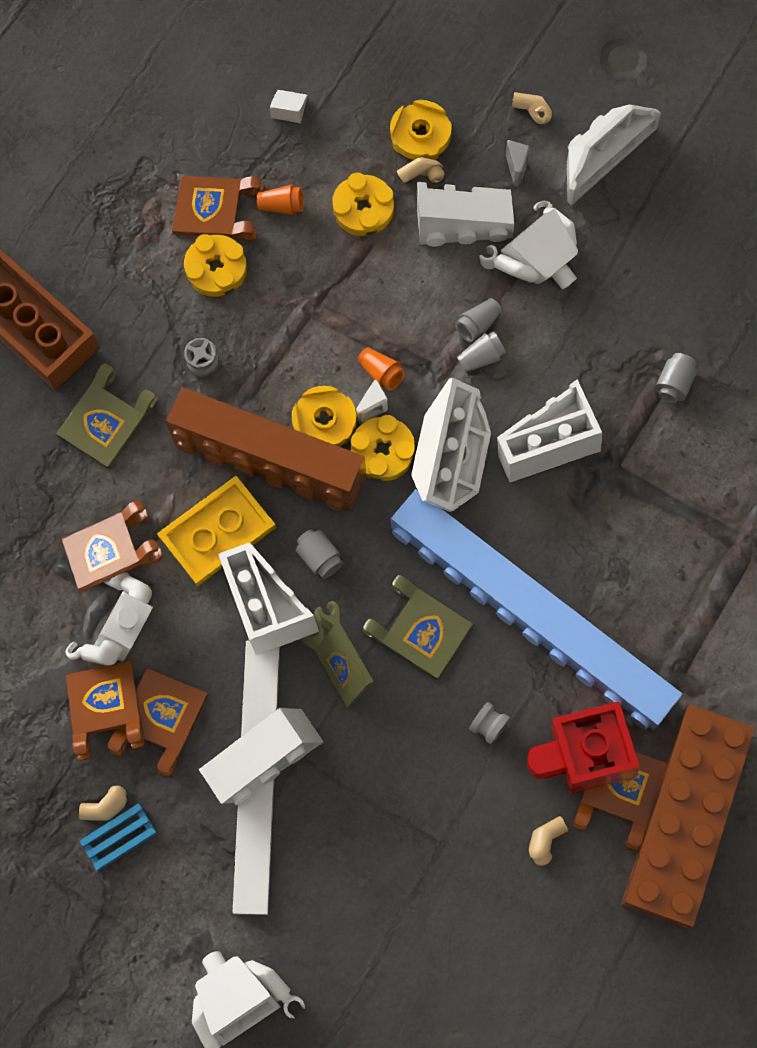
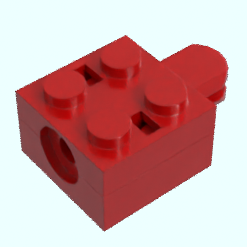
[527,702,640,794]

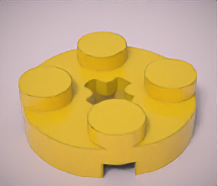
[390,100,452,160]
[332,172,394,236]
[184,234,247,297]
[292,386,357,447]
[351,415,415,481]

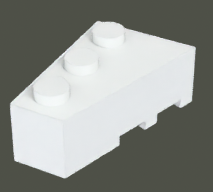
[417,182,514,247]
[497,379,602,483]
[218,542,319,655]
[199,708,324,805]

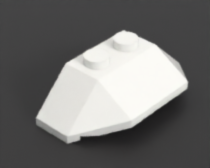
[567,104,661,206]
[411,378,491,512]

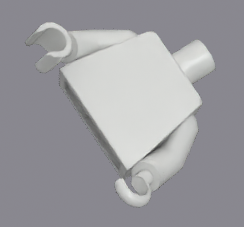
[479,201,578,290]
[66,572,153,665]
[192,951,305,1048]

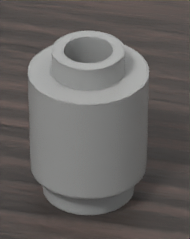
[655,353,697,403]
[296,529,343,579]

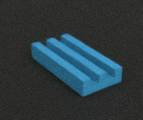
[79,803,157,872]

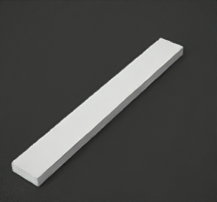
[233,641,280,915]

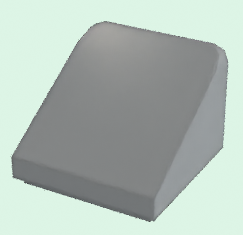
[506,140,530,187]

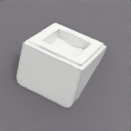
[270,90,307,123]
[356,380,388,424]

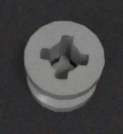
[184,338,219,377]
[469,702,510,745]

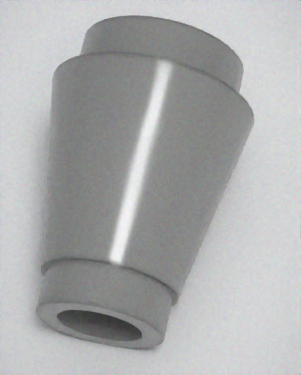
[455,298,502,342]
[457,331,506,373]

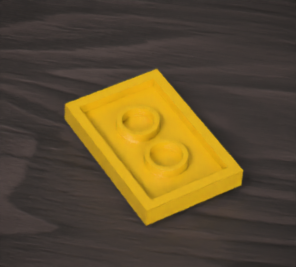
[157,476,276,587]

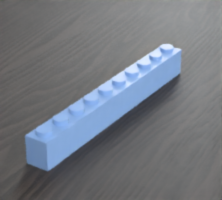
[391,489,682,731]

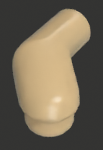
[512,92,552,124]
[397,157,445,184]
[79,786,127,821]
[528,816,568,866]

